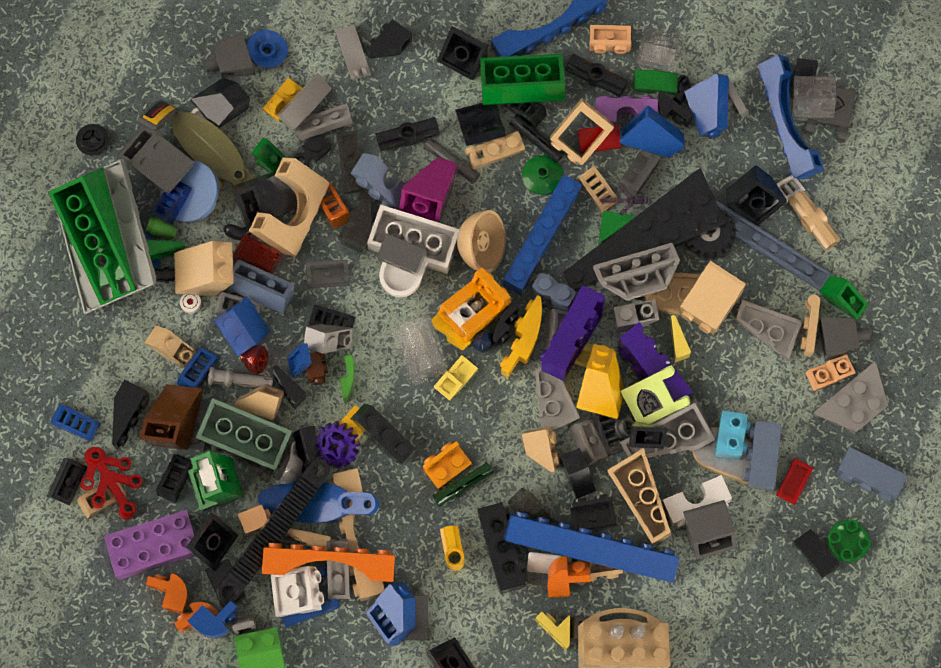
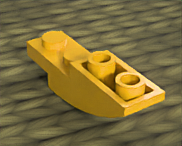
[500,295,542,378]

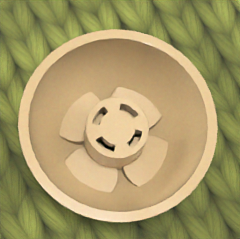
[457,210,506,272]

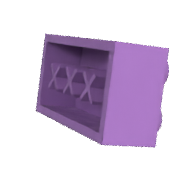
[104,510,196,580]

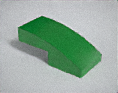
[633,70,678,95]

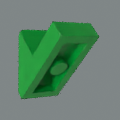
[251,137,287,173]

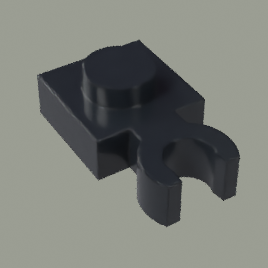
[294,135,331,167]

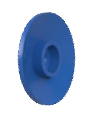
[247,30,288,68]

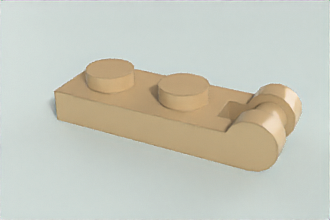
[464,131,526,169]
[800,295,820,357]

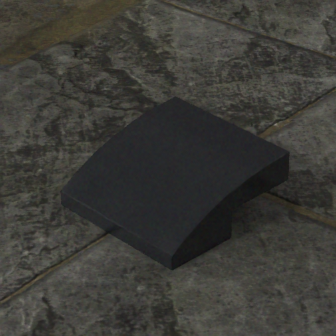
[455,103,506,146]

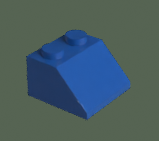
[212,296,271,356]

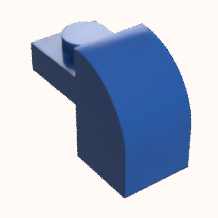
[188,601,239,639]

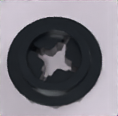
[76,124,109,157]

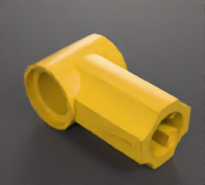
[440,525,465,571]

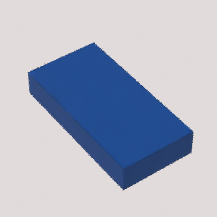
[287,343,312,377]

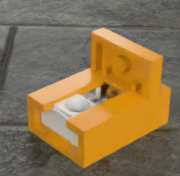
[437,267,512,343]

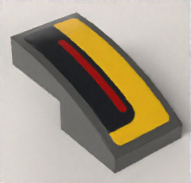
[138,99,178,131]

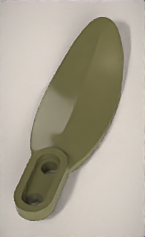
[171,112,255,186]

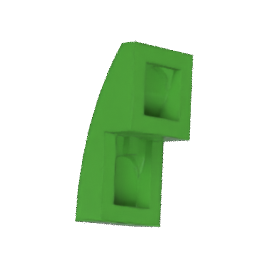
[340,355,355,403]

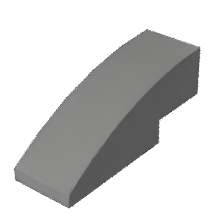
[277,73,332,130]

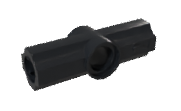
[565,54,628,97]
[376,117,440,151]

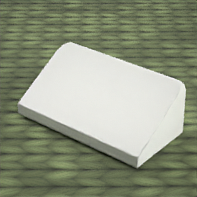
[527,552,572,574]

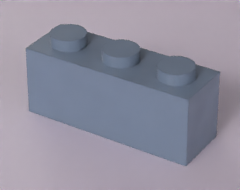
[227,259,295,314]
[744,421,782,491]
[836,447,908,502]

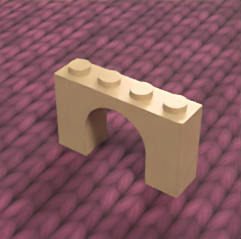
[249,158,330,256]

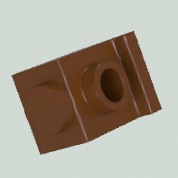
[306,352,328,385]

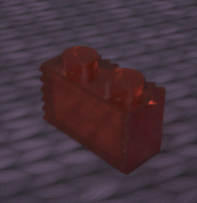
[233,234,282,275]

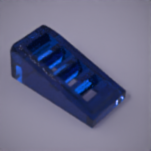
[151,181,192,225]

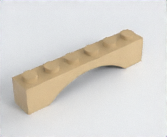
[330,468,385,602]

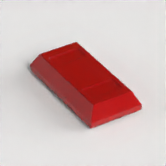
[776,458,813,505]

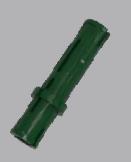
[432,462,494,507]

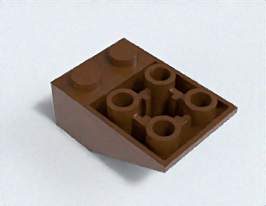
[139,384,204,450]

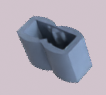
[532,273,576,311]

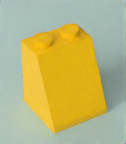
[576,344,625,419]

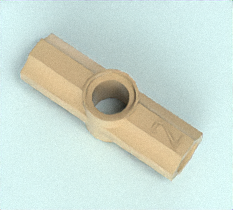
[788,190,840,251]

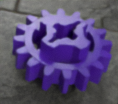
[315,421,361,468]

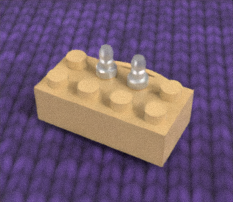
[578,608,670,668]

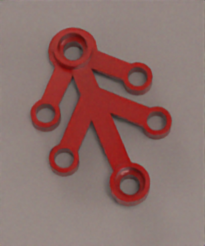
[81,447,142,520]

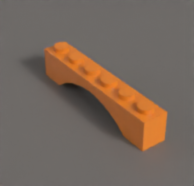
[262,543,395,582]

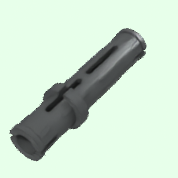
[424,138,480,184]

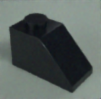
[560,448,596,499]

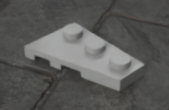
[735,300,802,361]
[535,367,581,432]

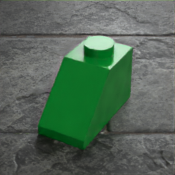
[819,275,869,320]

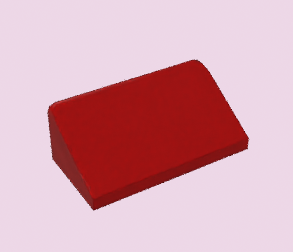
[577,124,621,154]

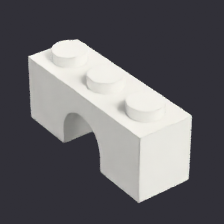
[662,475,732,528]

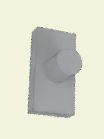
[728,76,750,118]

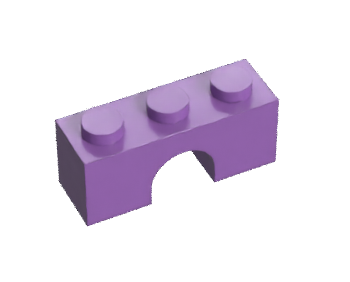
[595,96,658,127]

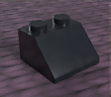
[726,165,787,226]

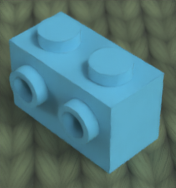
[714,410,751,460]

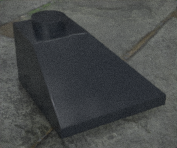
[191,78,250,128]
[186,512,239,570]

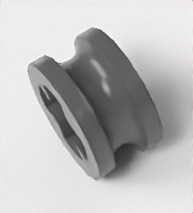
[615,417,634,438]

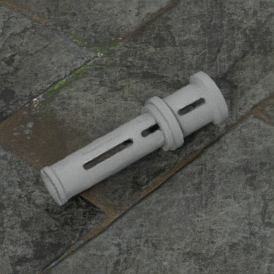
[208,367,273,388]

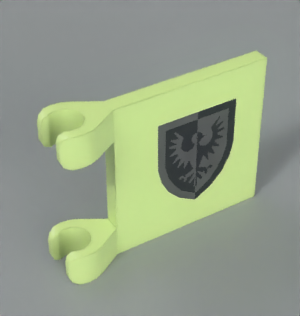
[620,365,691,424]

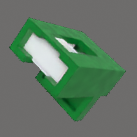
[188,451,245,511]

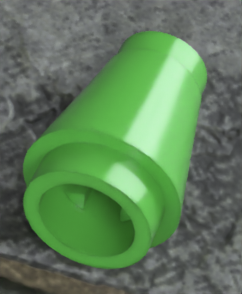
[145,216,178,239]

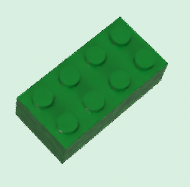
[480,54,565,105]

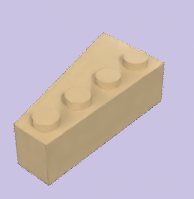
[607,448,671,546]

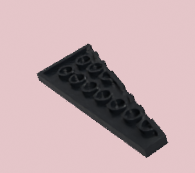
[563,168,726,291]

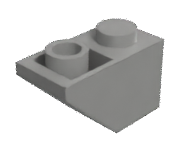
[612,299,659,333]
[304,324,353,354]

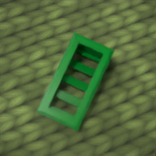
[146,240,185,260]

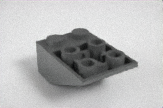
[118,125,195,194]

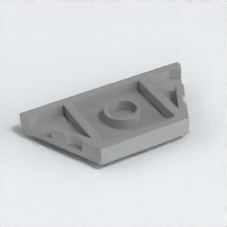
[813,362,888,434]

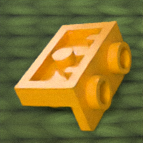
[423,441,472,490]

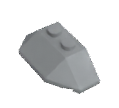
[593,243,680,301]

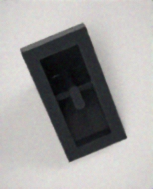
[628,421,667,449]

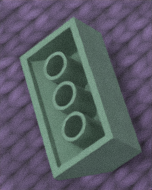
[196,398,292,471]

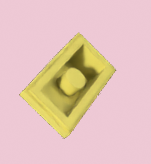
[670,315,691,363]

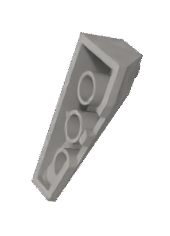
[620,398,716,458]

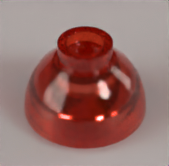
[240,345,268,375]

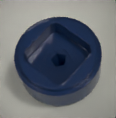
[474,330,493,353]

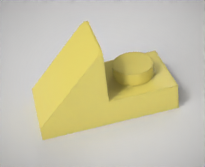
[535,612,570,651]

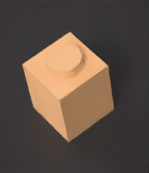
[238,504,271,537]

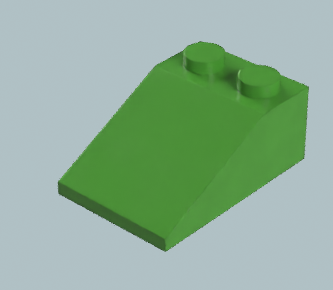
[234,627,286,668]

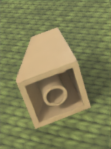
[174,241,234,297]
[679,261,746,335]

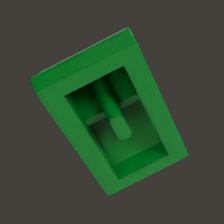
[598,211,634,245]

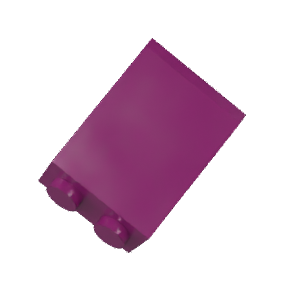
[399,157,457,223]

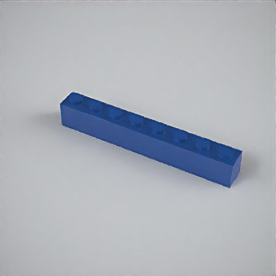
[504,511,680,583]

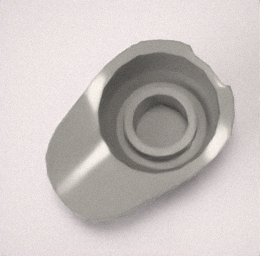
[276,441,303,484]

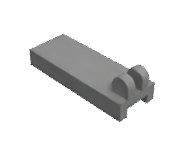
[335,24,371,82]
[296,103,354,141]
[326,539,350,599]

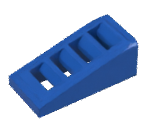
[177,347,218,388]
[51,404,100,442]
[365,602,410,646]

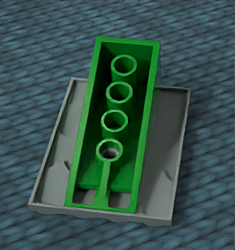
[48,158,157,314]

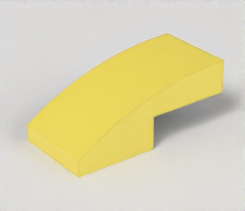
[434,355,479,401]

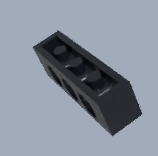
[477,502,528,594]

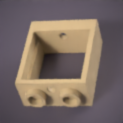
[550,98,614,165]

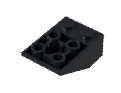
[231,171,297,230]

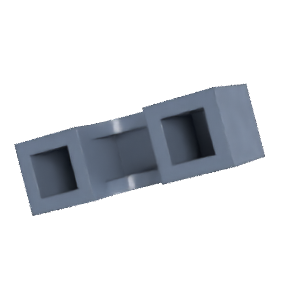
[350,153,405,210]

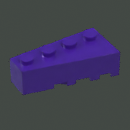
[540,285,605,381]
[617,322,693,402]

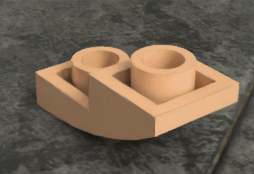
[805,354,856,391]

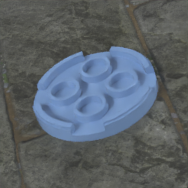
[160,161,220,223]

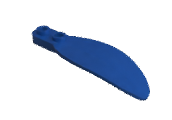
[257,482,379,523]

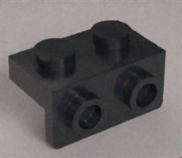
[569,494,616,530]

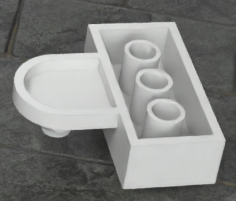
[367,205,460,297]

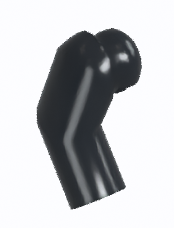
[673,75,691,105]
[224,224,252,241]

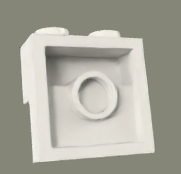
[270,566,324,617]

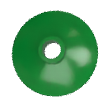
[522,155,563,195]

